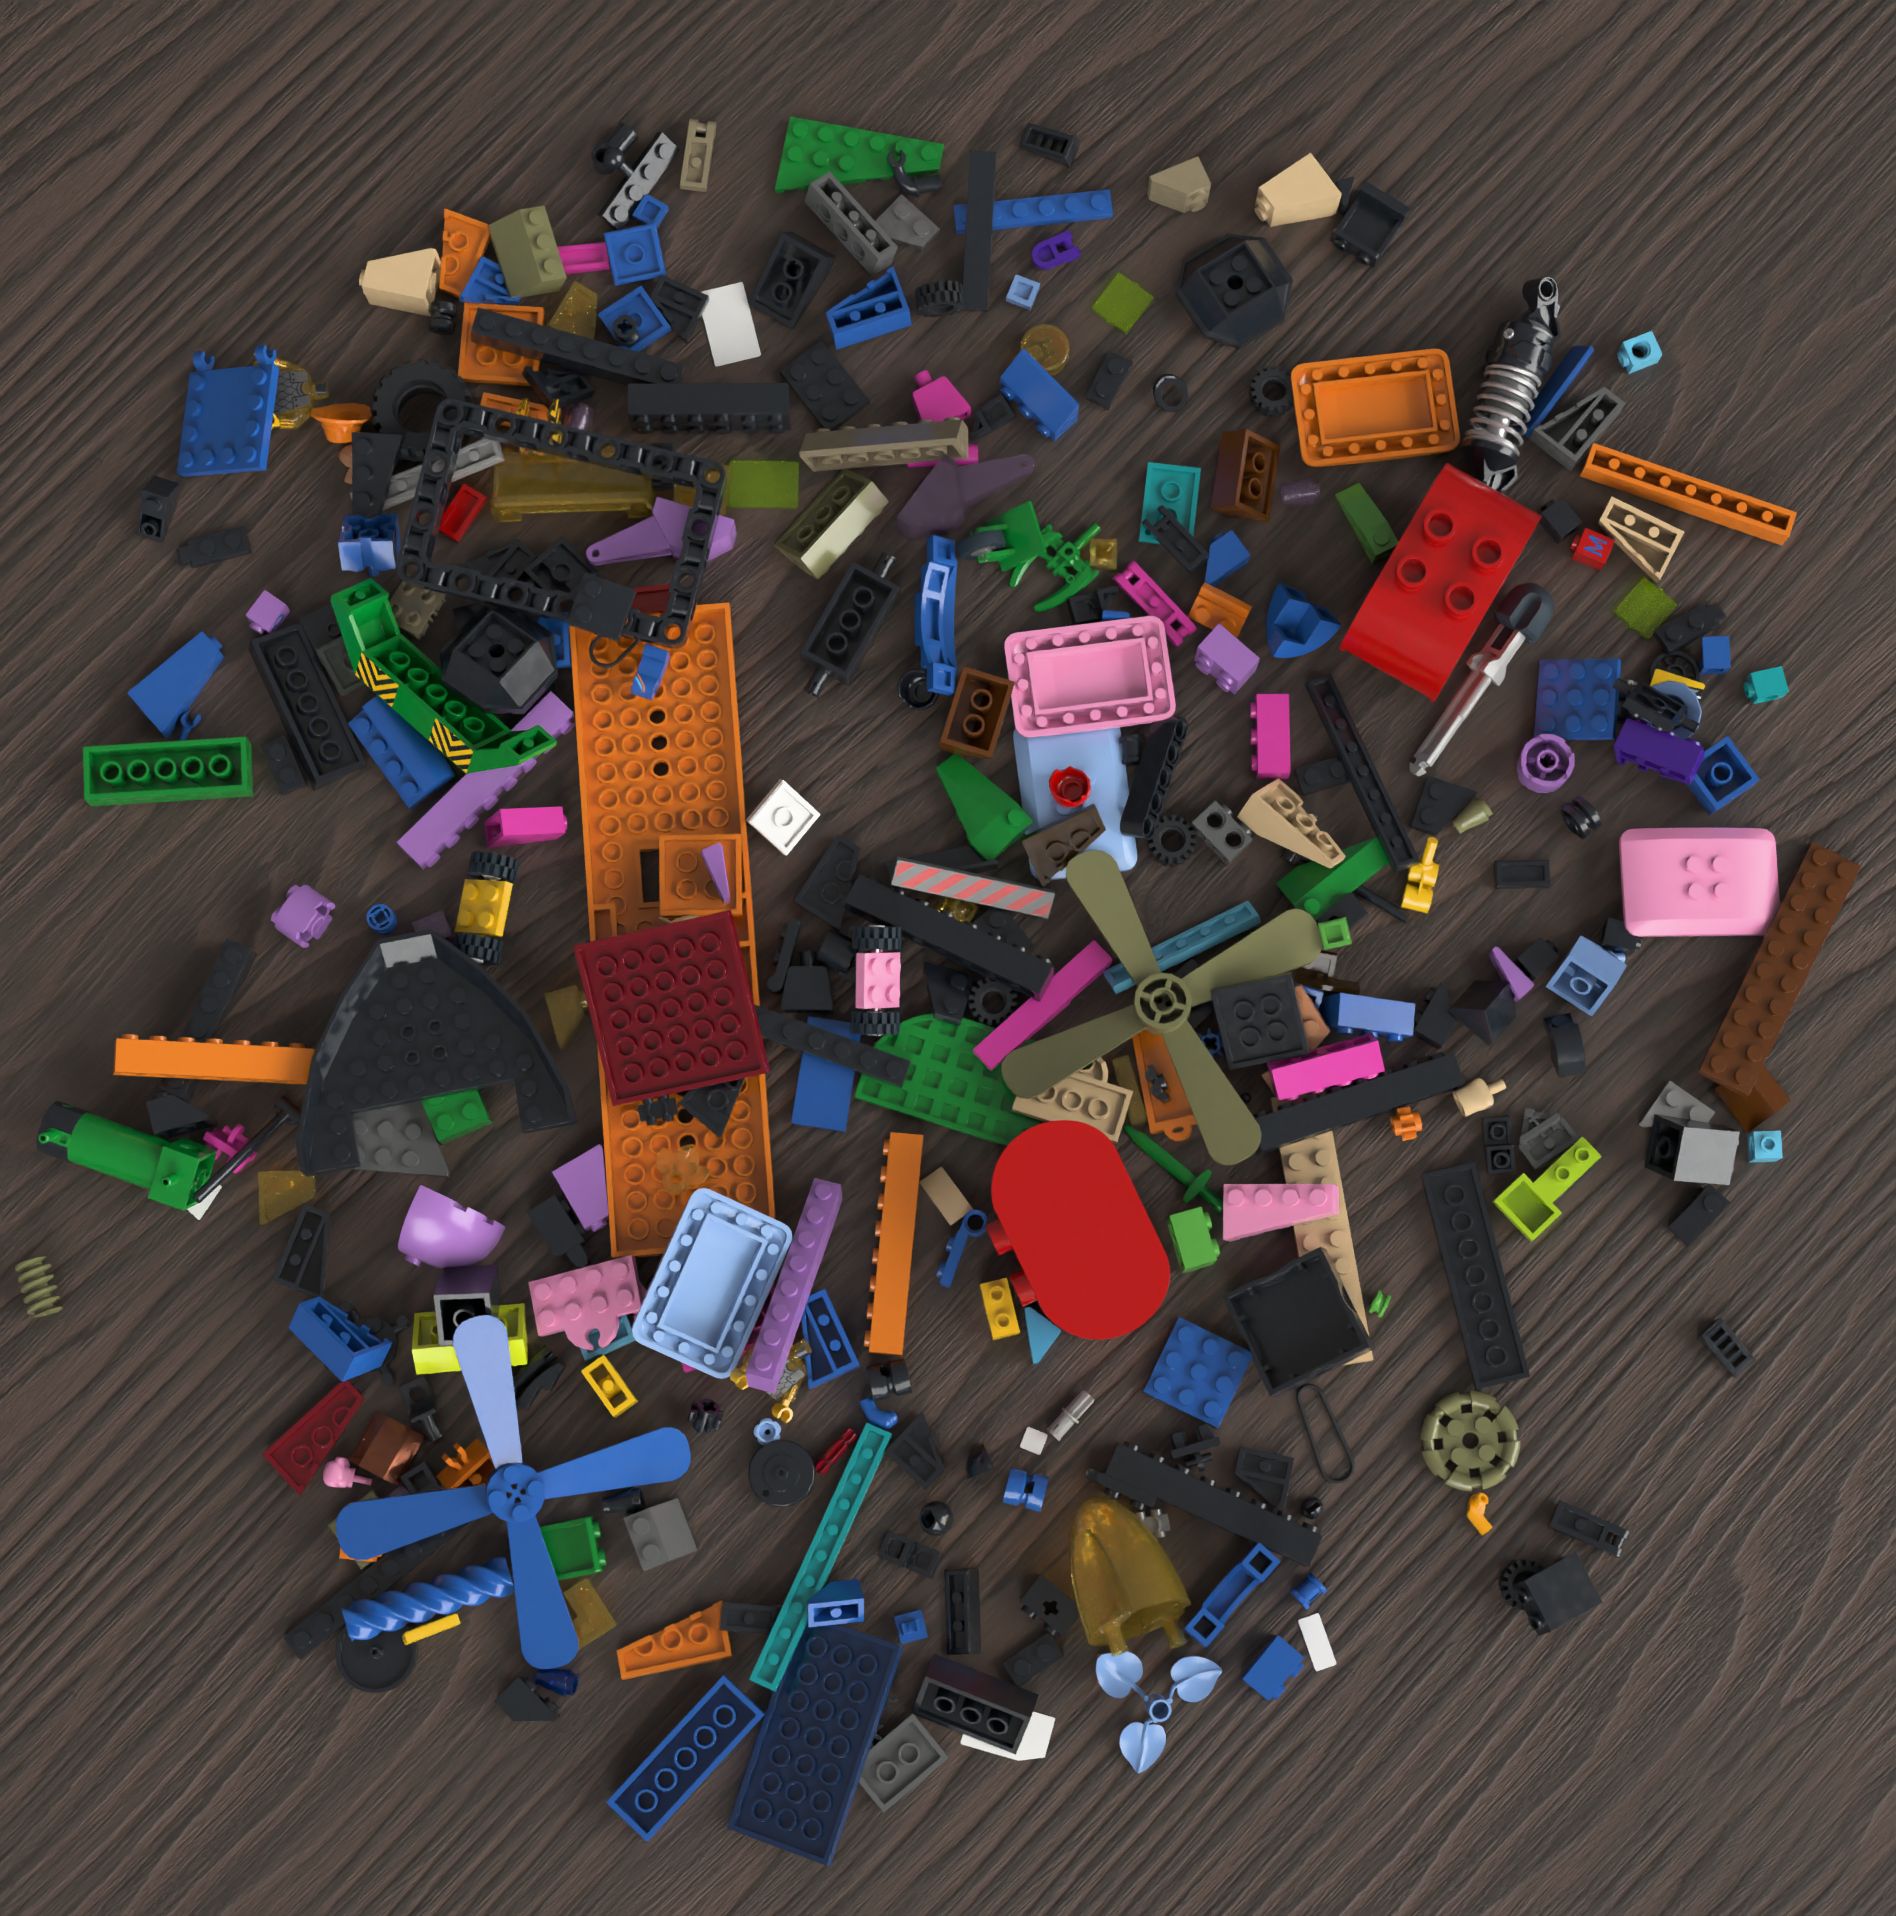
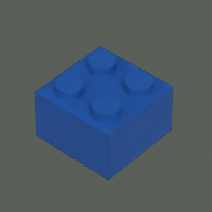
[1686,736,1760,816]

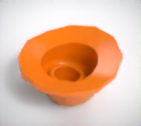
[310,403,373,443]

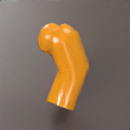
[1466,1492,1493,1536]

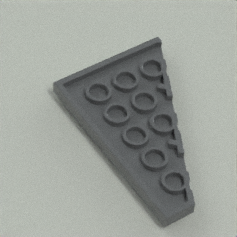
[350,1101,450,1177]

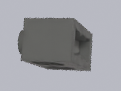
[1191,800,1253,866]

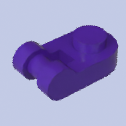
[1032,231,1081,270]

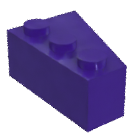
[1614,718,1704,785]

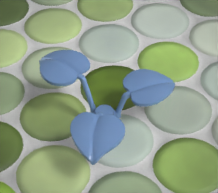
[1095,1650,1222,1773]

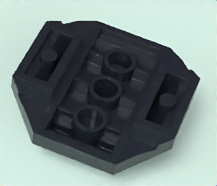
[1175,234,1293,349]
[439,607,558,714]

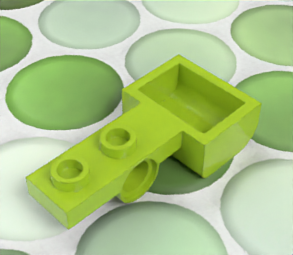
[1493,1136,1602,1242]

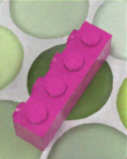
[1267,1033,1385,1101]

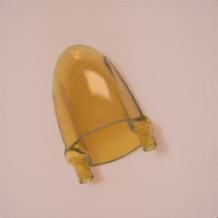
[1069,1497,1191,1657]

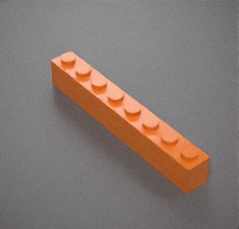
[1580,443,1797,546]
[113,1034,318,1085]
[864,1132,923,1357]

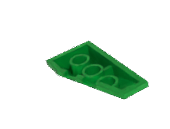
[935,753,1033,861]
[1276,837,1389,921]

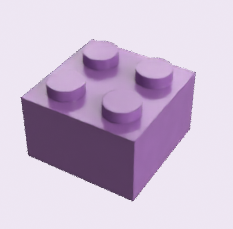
[1194,624,1260,695]

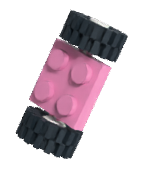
[850,925,901,1035]

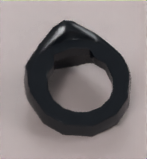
[1152,374,1188,412]

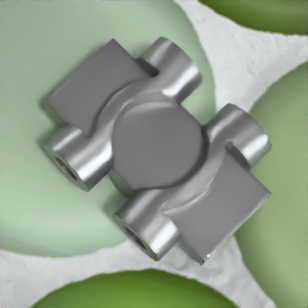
[1129,1509,1170,1541]

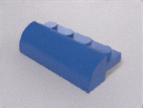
[348,696,457,808]

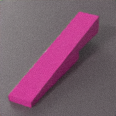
[973,940,1112,1071]

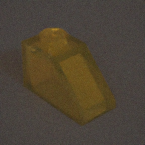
[544,985,588,1049]

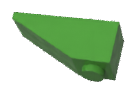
[1335,483,1398,564]

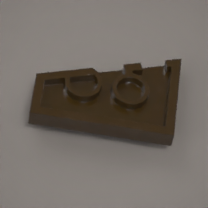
[1020,804,1106,888]

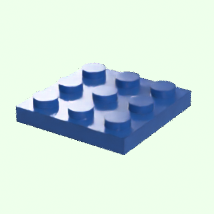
[1534,658,1621,740]
[1143,1317,1252,1429]

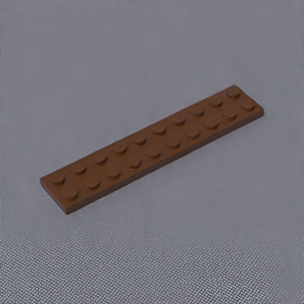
[1697,841,1861,1098]

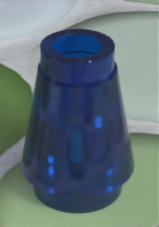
[535,1668,579,1697]

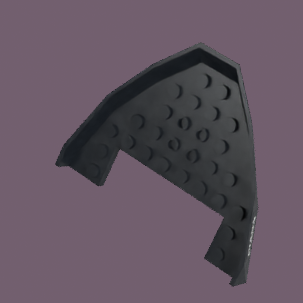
[296,929,578,1177]

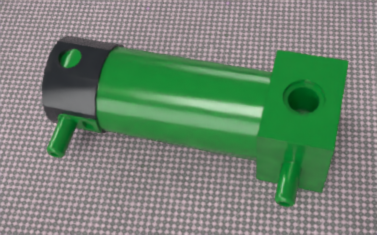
[37,1101,218,1211]

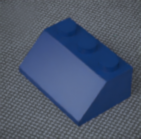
[1000,348,1079,442]

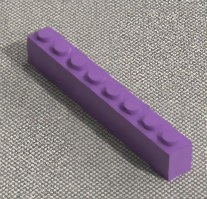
[397,691,575,870]
[745,1178,843,1393]

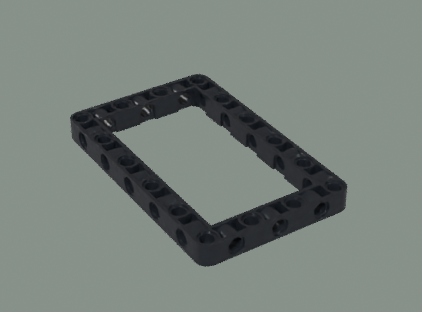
[396,399,728,649]

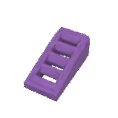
[701,842,730,904]
[1488,947,1534,1003]

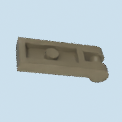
[680,118,717,192]

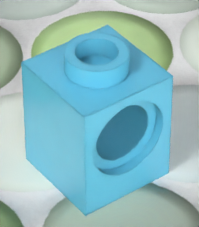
[1617,331,1662,374]
[1747,1131,1783,1163]

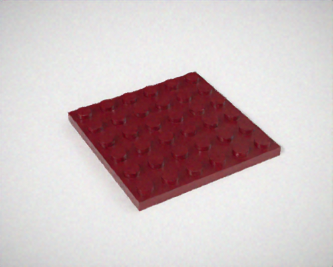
[574,910,770,1106]

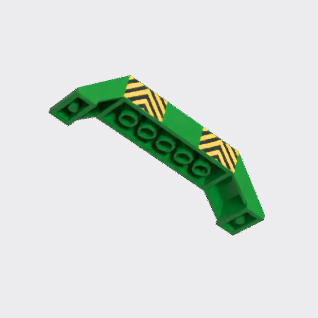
[330,578,557,774]

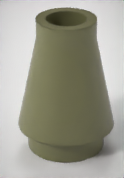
[1451,797,1493,834]

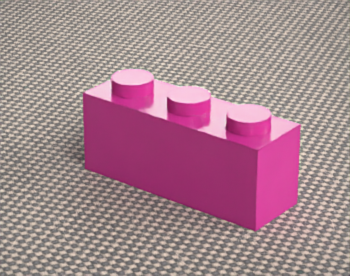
[1250,694,1290,779]

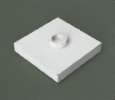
[746,779,821,856]

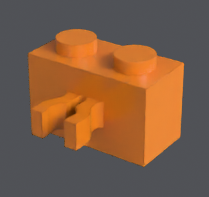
[436,1438,494,1489]

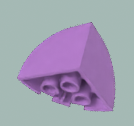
[398,1185,506,1269]

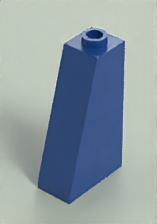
[127,631,224,738]

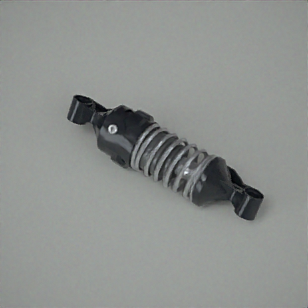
[1460,277,1561,494]

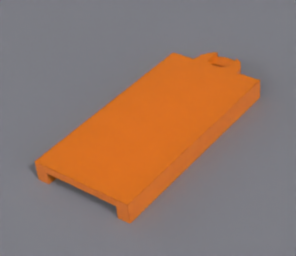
[1132,1030,1197,1142]

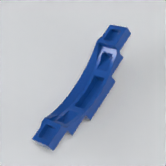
[915,535,957,696]

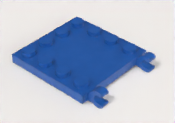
[176,345,279,477]

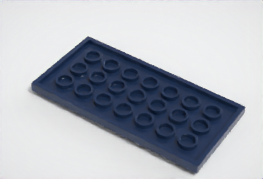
[727,1622,904,1866]

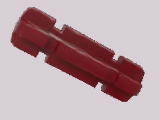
[814,1427,858,1475]

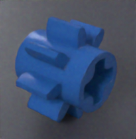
[1197,1028,1224,1058]

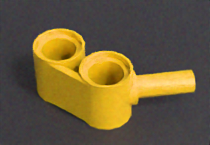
[1401,837,1439,913]

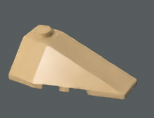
[1237,778,1346,868]

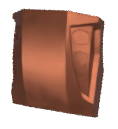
[348,1411,426,1486]

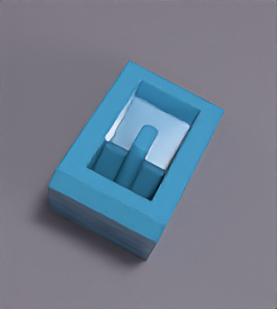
[1024,1307,1062,1365]

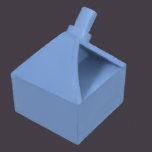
[1546,935,1627,1016]

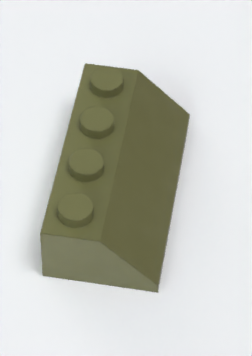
[774,469,889,579]

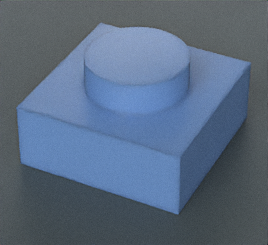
[1006,274,1040,310]

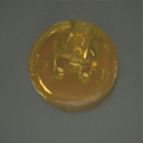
[1020,324,1069,376]

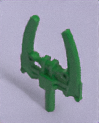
[1009,523,1101,612]

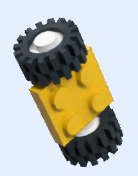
[453,851,520,966]

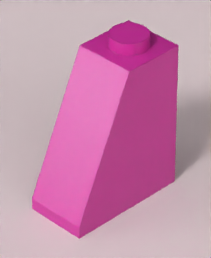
[484,807,568,848]

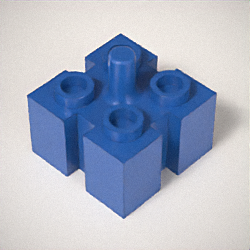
[338,513,401,576]

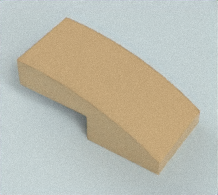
[919,1166,973,1226]

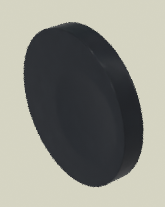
[335,1624,418,1693]

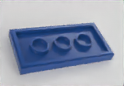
[791,1016,861,1132]

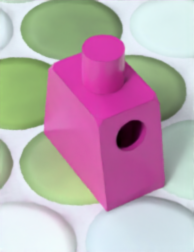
[912,370,971,422]

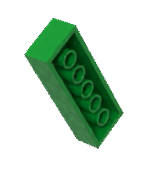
[83,737,253,806]

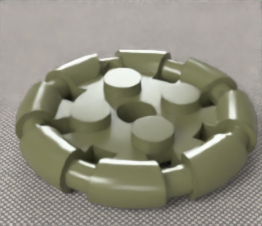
[1420,1390,1520,1491]

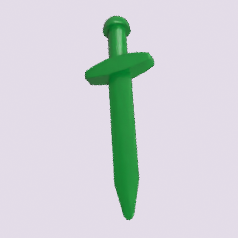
[1124,1125,1223,1213]

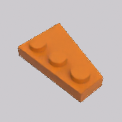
[439,209,491,298]

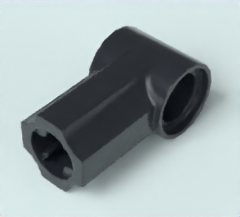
[591,122,638,175]

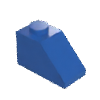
[1204,530,1251,587]
[807,1579,864,1627]

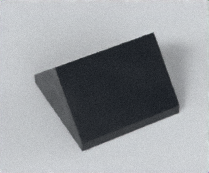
[1448,980,1516,1046]

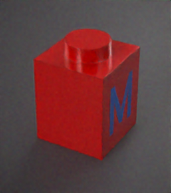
[1570,528,1615,571]

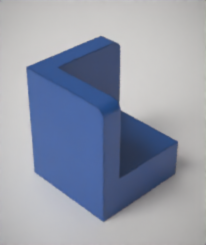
[1698,636,1731,674]

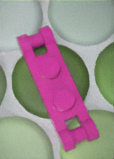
[1112,560,1197,647]

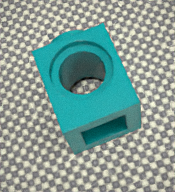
[1743,666,1789,705]

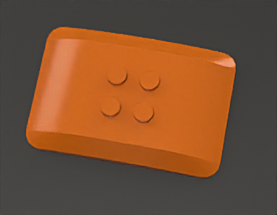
[1291,349,1460,467]

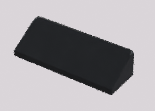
[944,1569,981,1655]

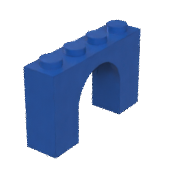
[1181,1542,1281,1647]

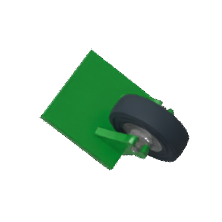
[957,501,1047,571]

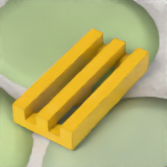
[402,1613,461,1645]

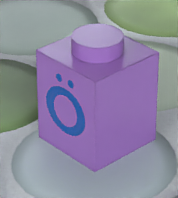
[245,590,291,635]

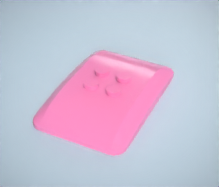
[1004,616,1176,737]
[1619,828,1780,937]

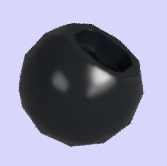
[919,1501,954,1536]

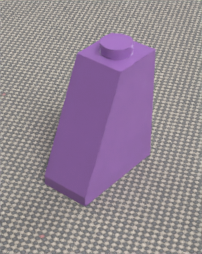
[552,1144,609,1232]

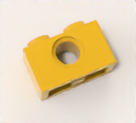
[980,1278,1020,1340]
[581,1355,638,1418]

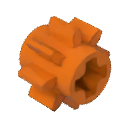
[1390,1106,1422,1141]

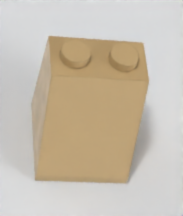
[1255,153,1342,227]
[359,248,441,317]

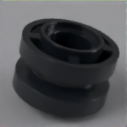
[1560,796,1602,839]

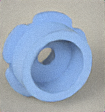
[754,1418,781,1445]

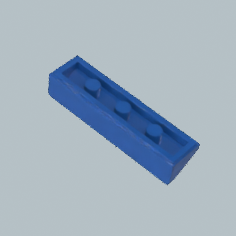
[1515,346,1594,439]

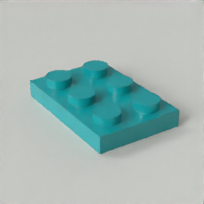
[1139,462,1201,544]

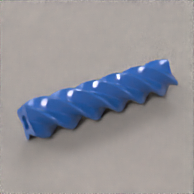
[341,1556,514,1641]

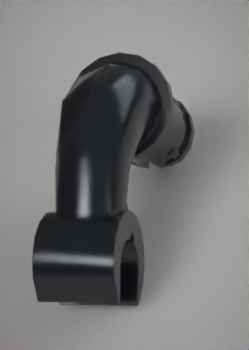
[887,150,942,198]

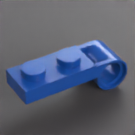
[936,1210,988,1288]

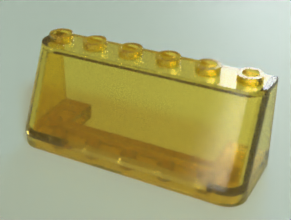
[490,446,655,522]

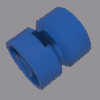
[1003,1467,1049,1512]

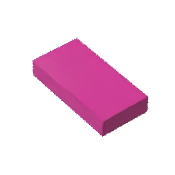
[557,242,610,274]

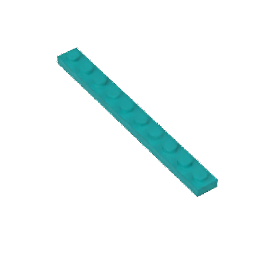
[749,1422,892,1692]

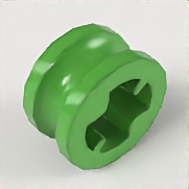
[1368,1290,1391,1318]

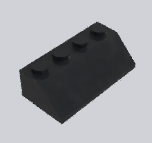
[911,1654,1039,1755]

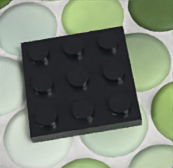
[1210,972,1310,1070]

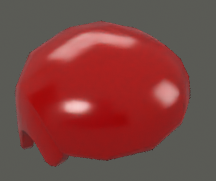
[1049,766,1091,808]

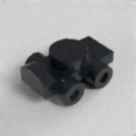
[1145,1064,1171,1104]
[637,1094,678,1126]

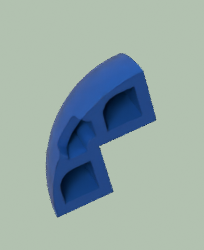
[1266,583,1342,658]

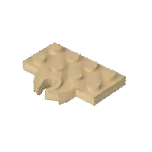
[1012,1057,1133,1145]

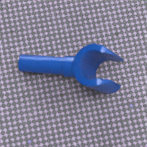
[178,710,201,741]

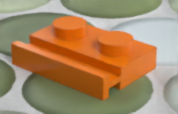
[1188,582,1252,638]

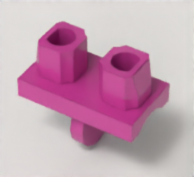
[203,1124,257,1173]

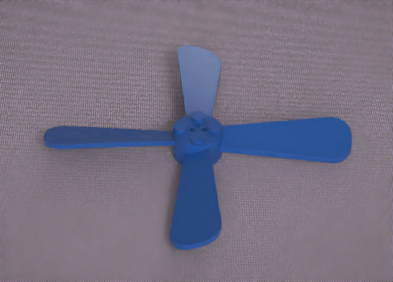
[336,1315,691,1669]

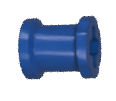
[1290,1572,1327,1610]

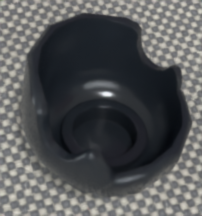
[898,669,940,711]

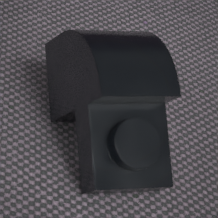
[1543,1013,1585,1078]

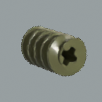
[15,1256,63,1318]

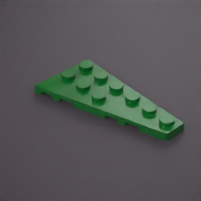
[775,117,944,194]

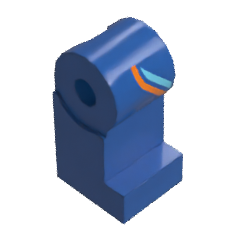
[631,644,670,701]

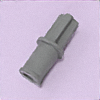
[1046,1390,1094,1441]

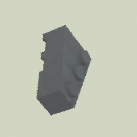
[1529,387,1625,471]

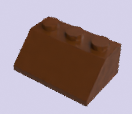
[1211,429,1280,522]
[939,666,1015,759]

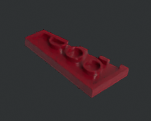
[262,1380,365,1495]

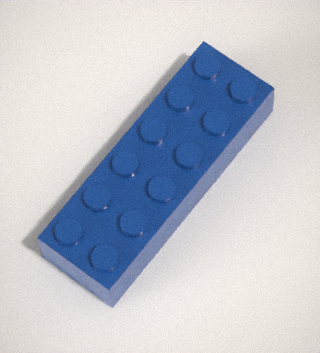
[606,1675,766,1842]

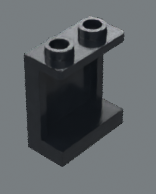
[1330,181,1410,268]
[1513,1552,1603,1636]

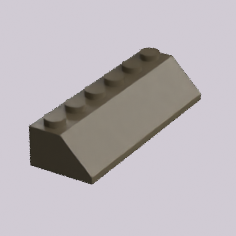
[800,417,969,472]

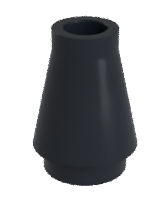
[602,1486,645,1514]

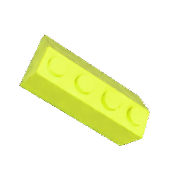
[412,1303,528,1375]

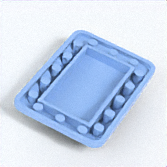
[1013,727,1137,880]
[631,1188,792,1379]

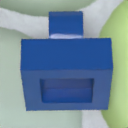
[894,1610,928,1644]

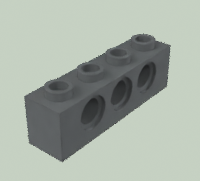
[804,171,898,276]

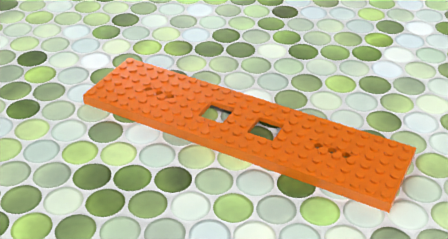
[569,602,776,1259]

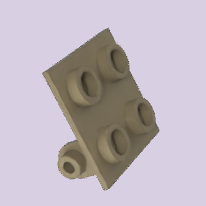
[389,573,446,640]

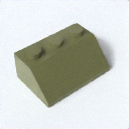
[488,206,567,299]

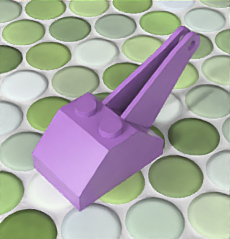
[586,497,737,566]

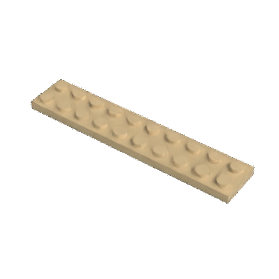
[1270,1090,1373,1366]

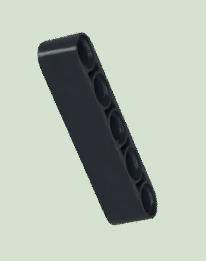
[1120,716,1188,839]

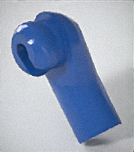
[859,1396,898,1429]

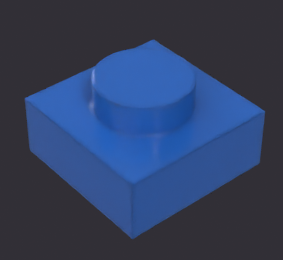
[632,194,669,228]

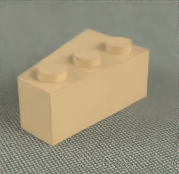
[1597,497,1684,583]

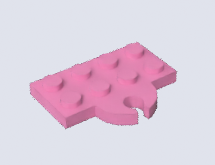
[528,1255,643,1351]

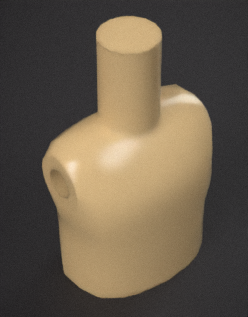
[1453,1078,1506,1117]

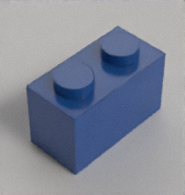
[1241,1635,1304,1701]

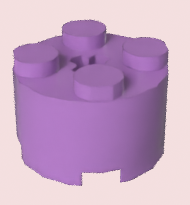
[1516,734,1574,793]
[271,885,335,948]

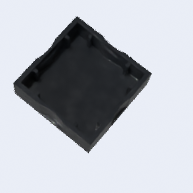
[1222,1247,1375,1398]

